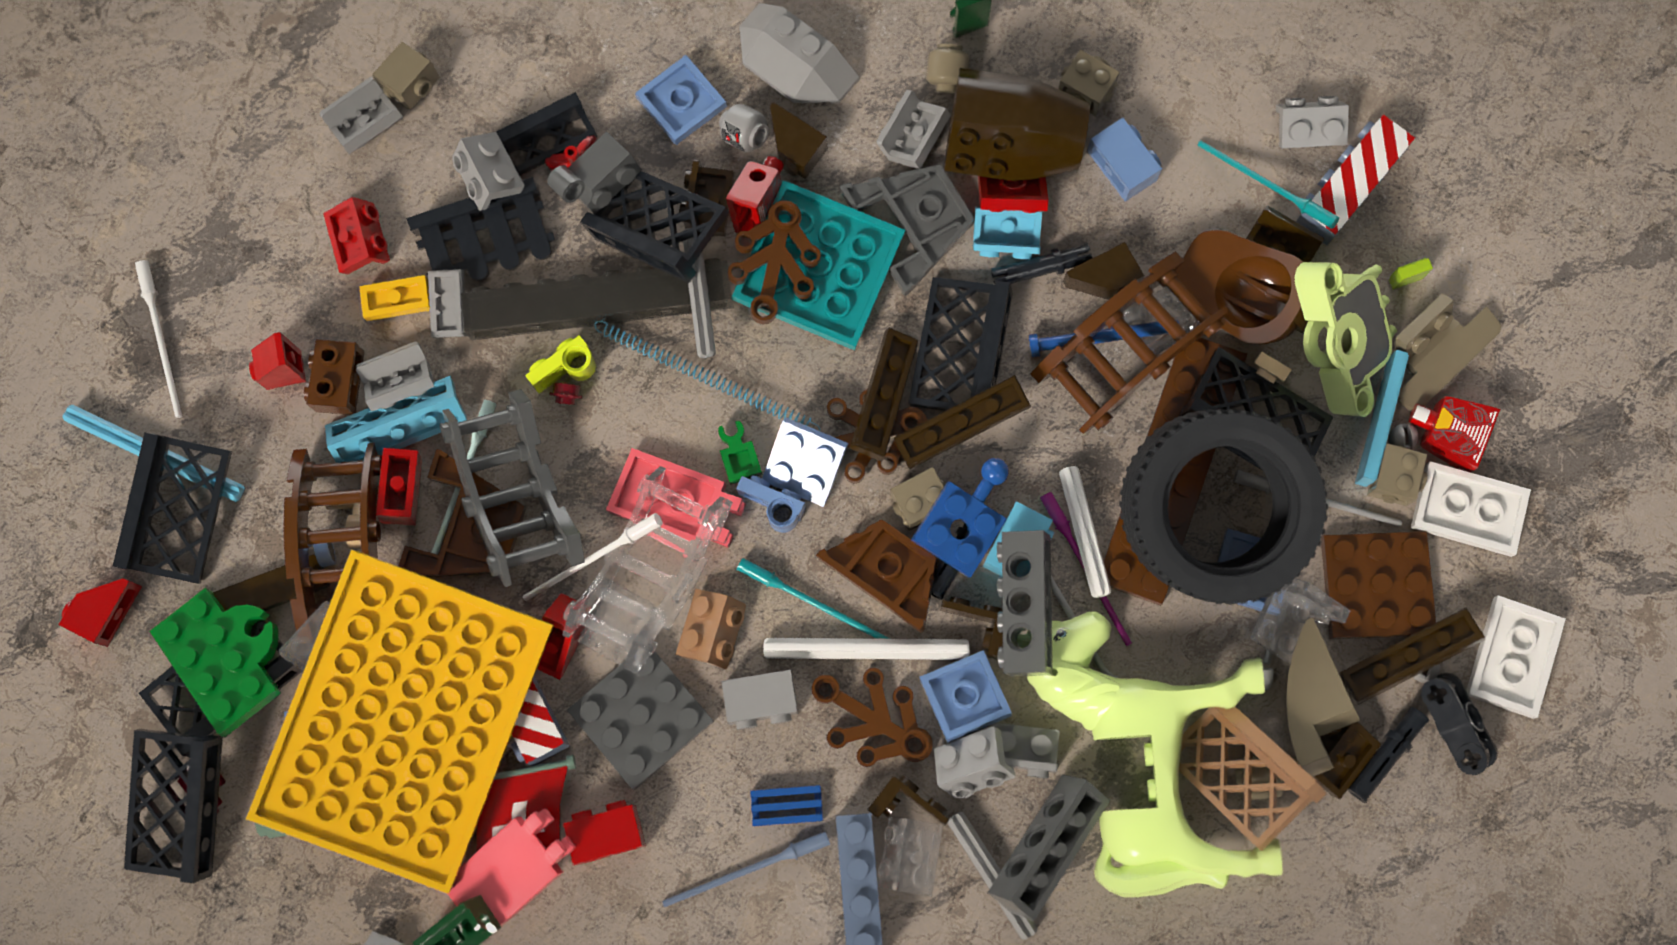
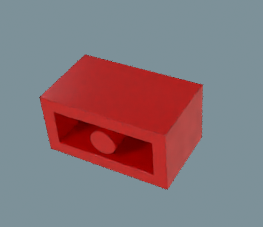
[376,448,422,526]
[563,800,646,865]

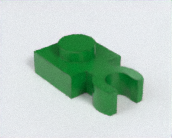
[718,420,763,485]

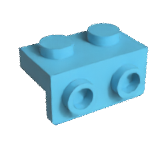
[973,207,1042,259]

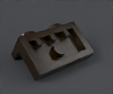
[1296,722,1381,800]

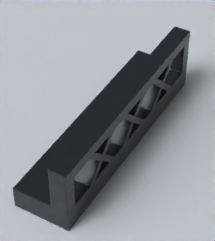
[496,92,598,176]

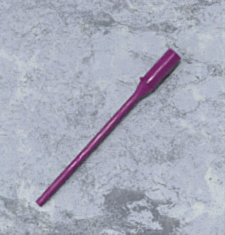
[1040,491,1132,646]

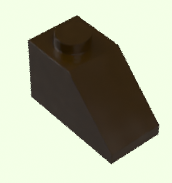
[770,102,828,179]
[1063,242,1145,300]

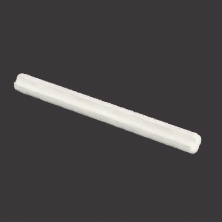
[763,638,970,660]

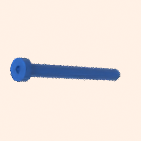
[1029,320,1179,358]

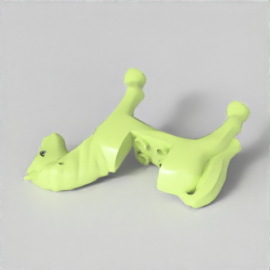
[1017,611,1283,897]

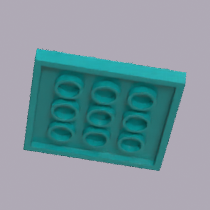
[732,180,905,351]

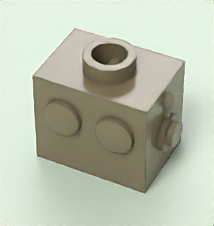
[372,42,440,110]
[1058,50,1120,116]
[1367,443,1428,506]
[890,467,946,531]

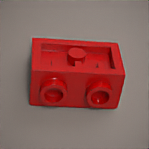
[323,197,390,275]

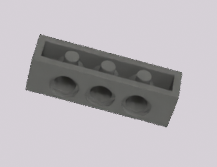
[997,530,1053,677]
[987,774,1110,921]

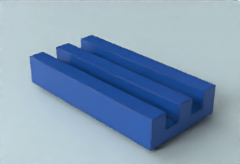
[750,785,823,827]

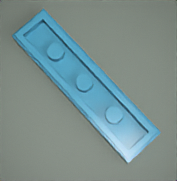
[1355,350,1409,487]

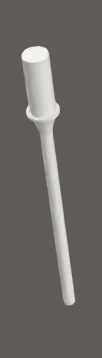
[135,260,182,418]
[523,513,663,601]

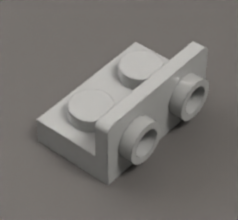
[989,723,1060,779]

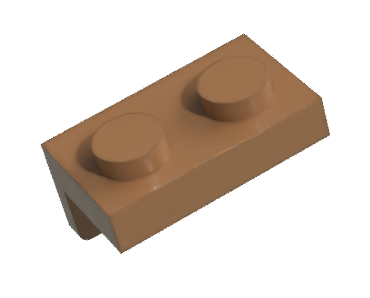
[676,589,746,669]

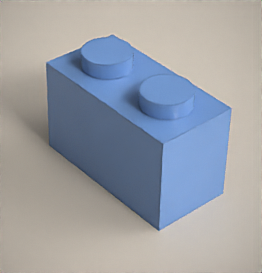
[1087,118,1162,202]

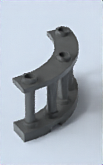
[440,389,585,587]

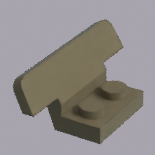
[1395,293,1501,411]

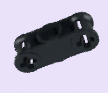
[1421,672,1498,775]

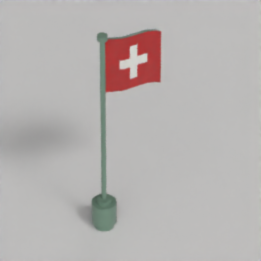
[255,755,576,852]

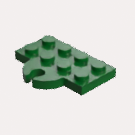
[149,588,281,738]

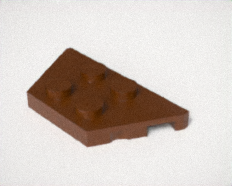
[816,520,938,633]

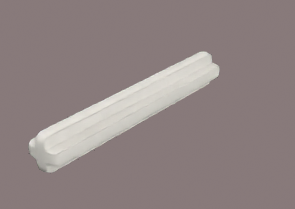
[1059,466,1111,598]

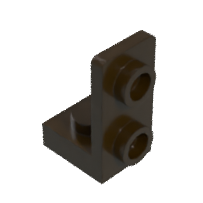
[940,597,1003,660]
[867,775,949,826]

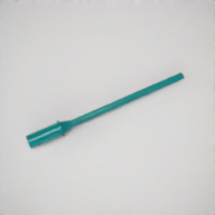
[1197,140,1339,229]
[737,558,891,639]

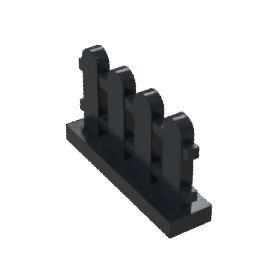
[406,177,556,281]

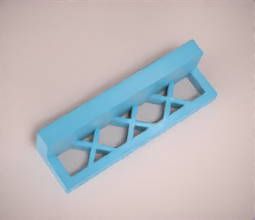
[325,376,467,462]

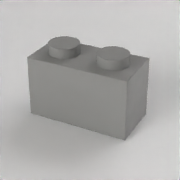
[721,670,798,730]

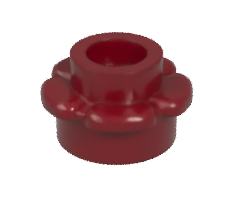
[549,382,582,405]

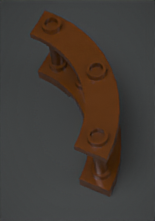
[1030,251,1230,434]
[284,442,382,640]

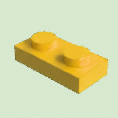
[359,275,430,321]

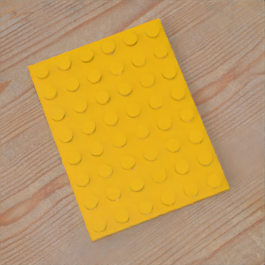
[246,550,554,894]

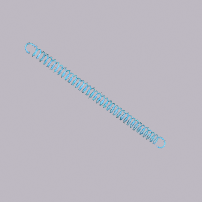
[595,320,821,431]

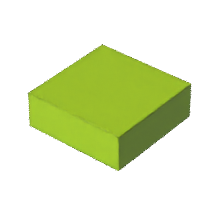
[1388,258,1433,290]

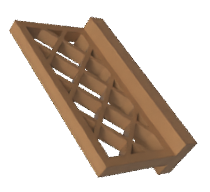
[1179,706,1327,851]

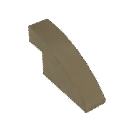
[1286,617,1360,776]

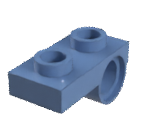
[736,475,806,533]

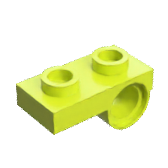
[525,335,596,394]

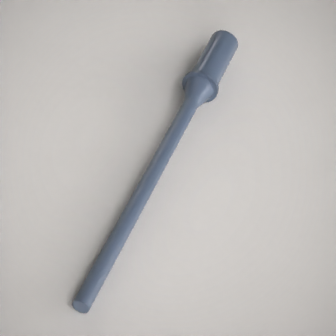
[662,831,830,907]

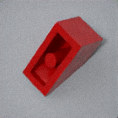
[249,332,306,390]
[58,578,142,647]
[537,593,592,680]

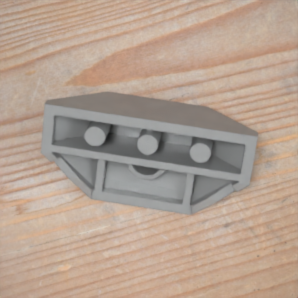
[739,3,859,103]

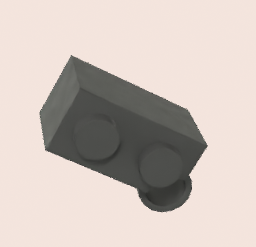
[547,131,642,215]

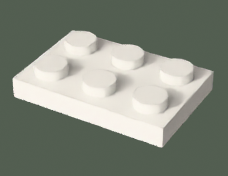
[1411,461,1531,557]
[1466,595,1566,719]

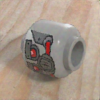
[719,104,769,152]

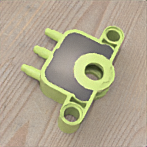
[1295,262,1397,417]

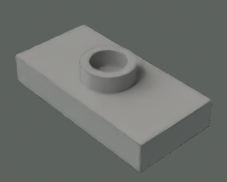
[428,270,467,338]

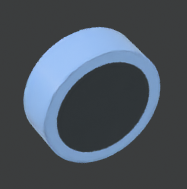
[313,543,336,568]

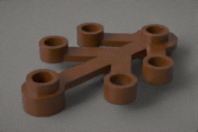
[728,201,821,325]
[827,390,927,484]
[812,668,933,767]

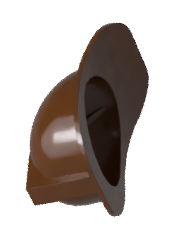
[1176,230,1308,345]

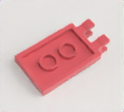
[606,448,746,548]
[448,808,576,939]

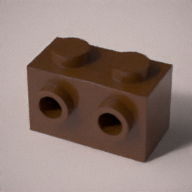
[304,339,365,415]

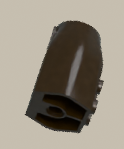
[944,68,1090,181]

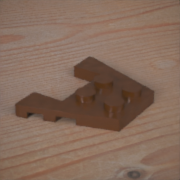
[398,449,526,577]

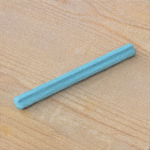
[63,405,245,502]

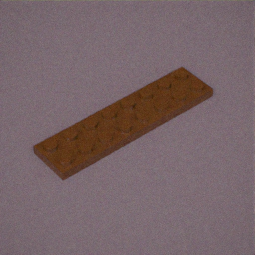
[1103,338,1248,606]

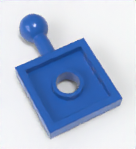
[911,458,1009,577]

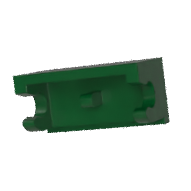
[949,0,992,38]
[412,895,502,945]

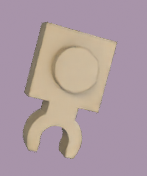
[1253,352,1292,384]

